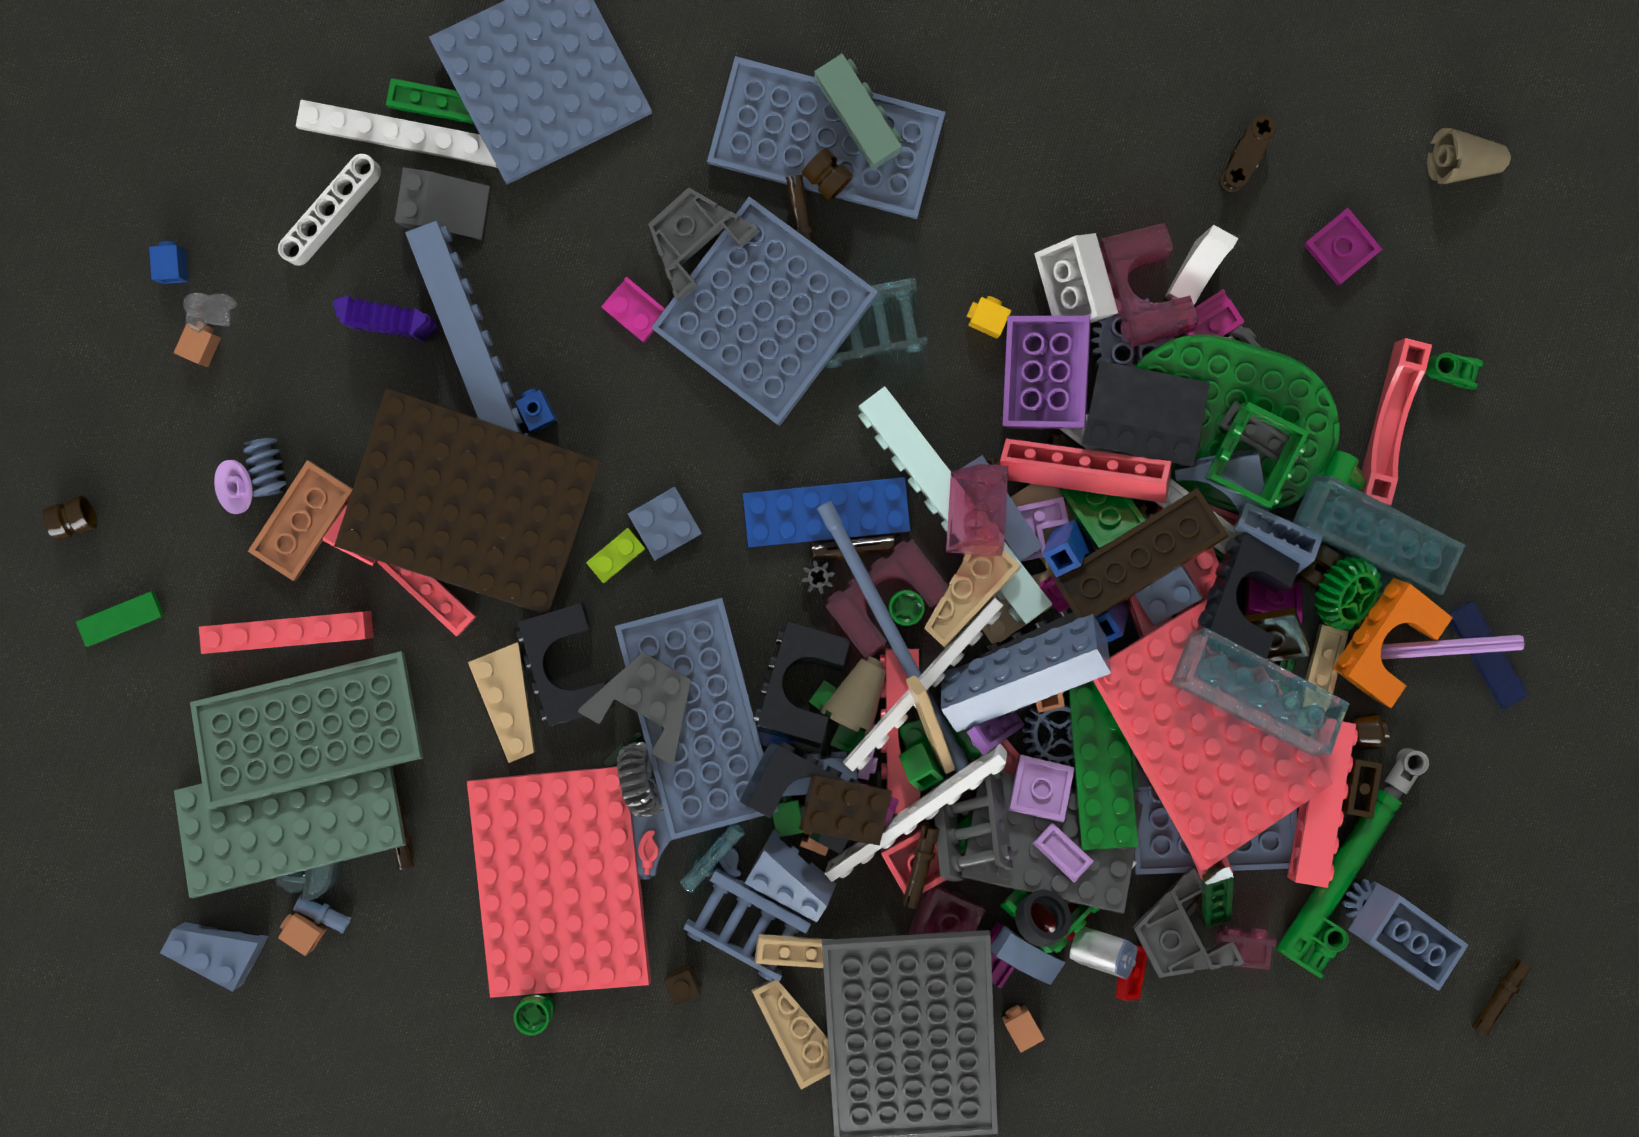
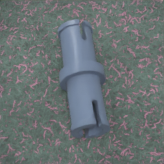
[293,895,351,934]

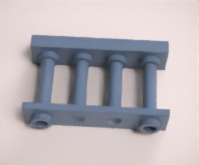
[683,867,811,981]

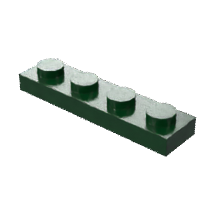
[1201,867,1234,929]

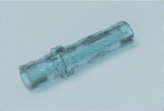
[680,823,745,893]

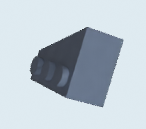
[160,922,269,992]

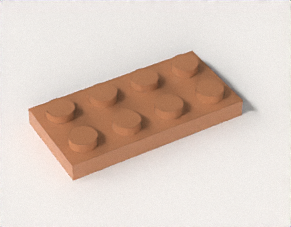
[248,460,353,581]

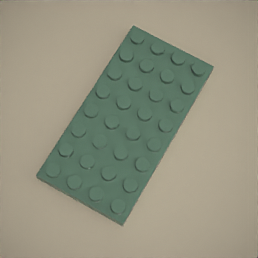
[190,651,423,810]
[174,766,406,898]

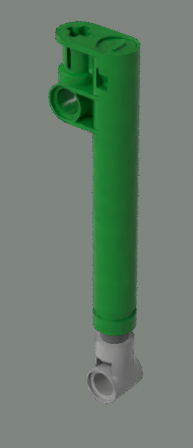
[1276,748,1429,979]

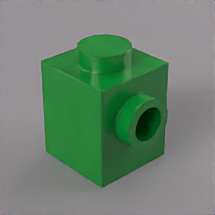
[899,742,944,792]
[773,795,805,837]

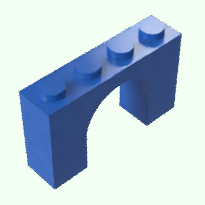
[1043,519,1130,642]

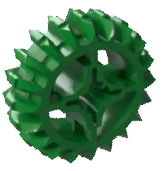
[1314,557,1382,631]

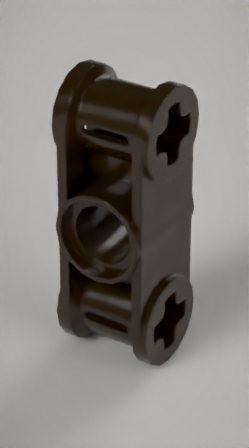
[1219,115,1276,193]

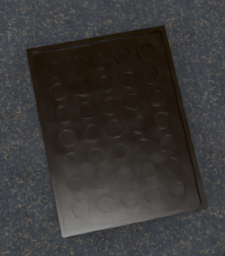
[334,387,601,614]

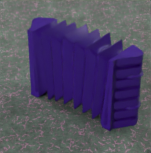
[333,296,438,342]

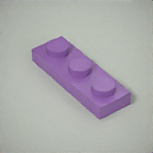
[967,713,1025,755]

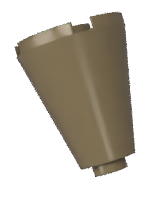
[1427,128,1511,184]
[821,656,886,735]

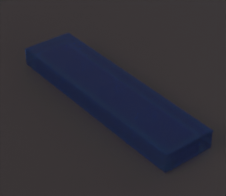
[1449,601,1528,709]

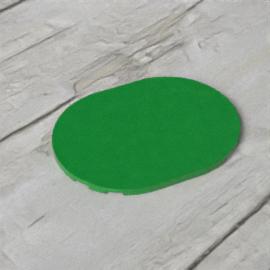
[1135,334,1340,512]

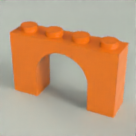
[1332,578,1453,708]

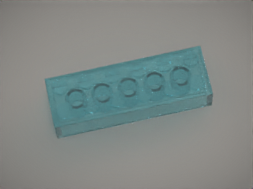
[1292,475,1466,595]
[1171,628,1349,756]

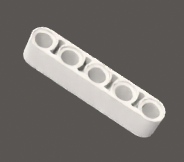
[278,154,381,266]

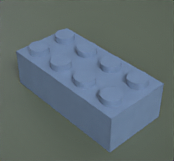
[1348,884,1468,991]

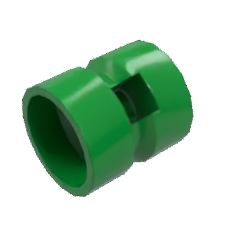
[888,590,924,626]
[514,993,555,1035]

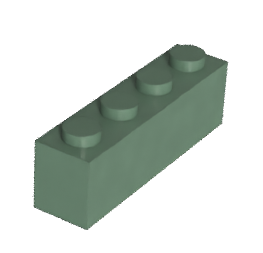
[814,53,903,170]

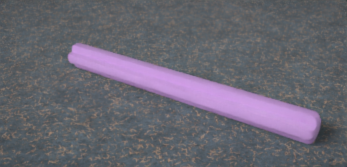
[1381,635,1524,659]

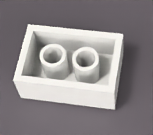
[1034,233,1118,324]

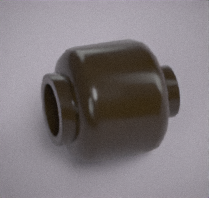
[1352,714,1390,751]

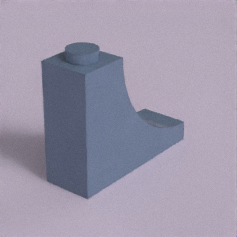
[1174,448,1269,513]
[1234,502,1323,575]
[632,809,671,879]

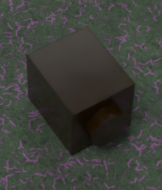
[664,963,702,1006]

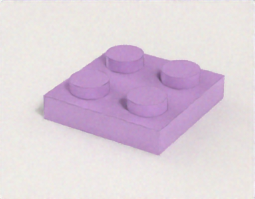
[1008,755,1075,823]

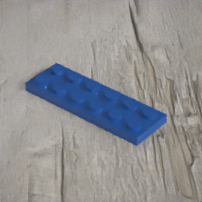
[743,477,910,547]

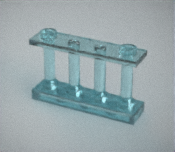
[826,278,928,369]

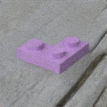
[1017,497,1069,562]

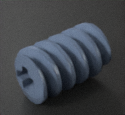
[243,438,287,497]

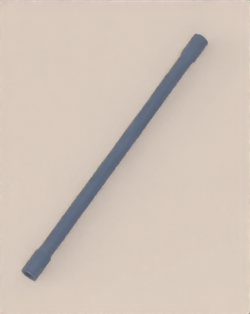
[817,501,970,773]

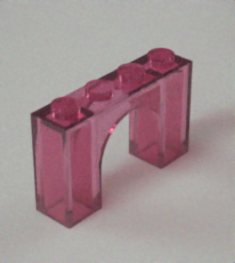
[1100,223,1199,347]
[825,540,949,660]

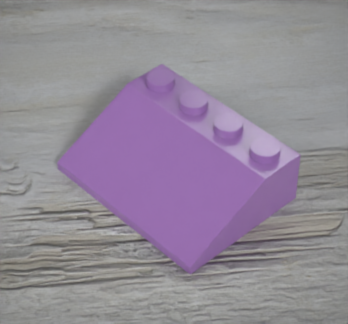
[1003,316,1091,429]

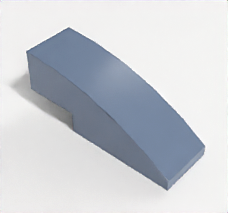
[991,926,1066,985]

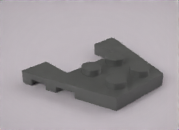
[648,188,760,302]
[578,652,691,765]
[1132,866,1244,978]

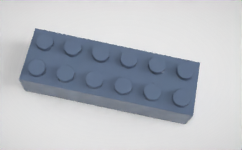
[941,614,1111,732]

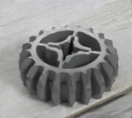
[616,742,663,817]

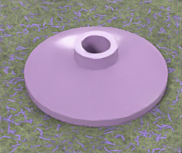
[214,460,253,514]

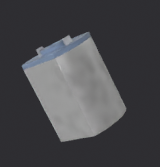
[1070,927,1137,979]

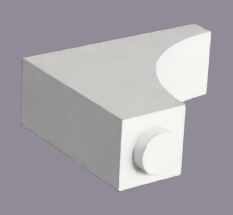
[1164,225,1238,311]

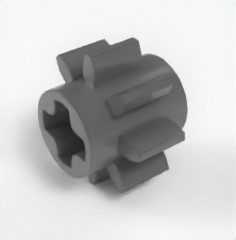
[801,560,835,594]

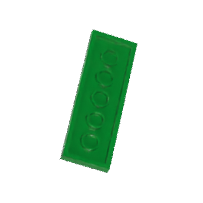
[1068,681,1138,850]

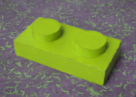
[586,528,646,583]

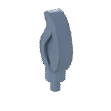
[717,835,742,877]

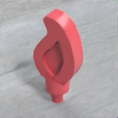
[638,830,659,875]

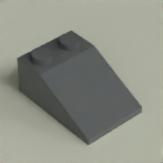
[395,167,491,240]

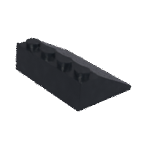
[1081,360,1210,467]

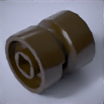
[802,148,854,201]
[42,496,97,541]
[1296,544,1344,591]

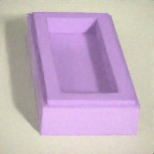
[1032,822,1094,882]

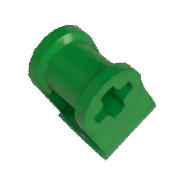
[1426,353,1484,390]

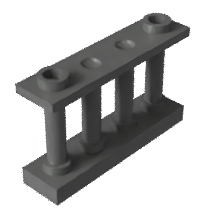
[931,768,1014,882]

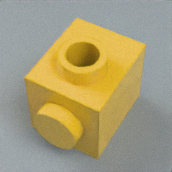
[966,296,1011,339]

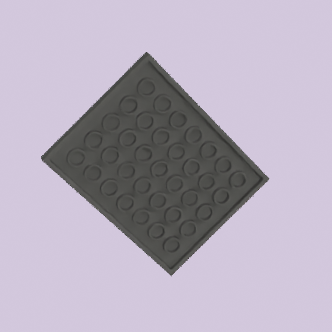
[822,930,998,1137]

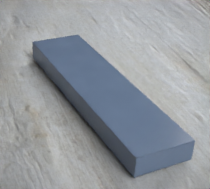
[959,455,1043,562]

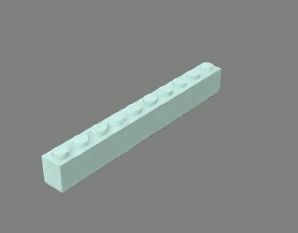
[858,386,1052,625]

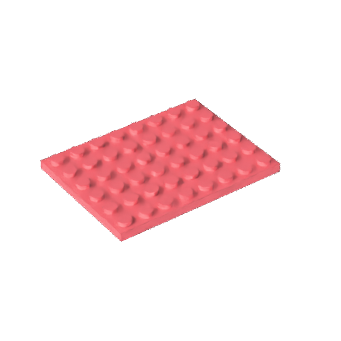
[1093,598,1333,870]
[467,766,651,998]

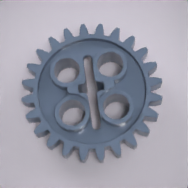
[1090,297,1179,367]

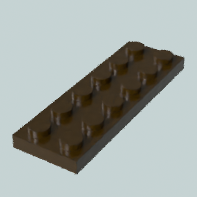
[1053,488,1229,619]

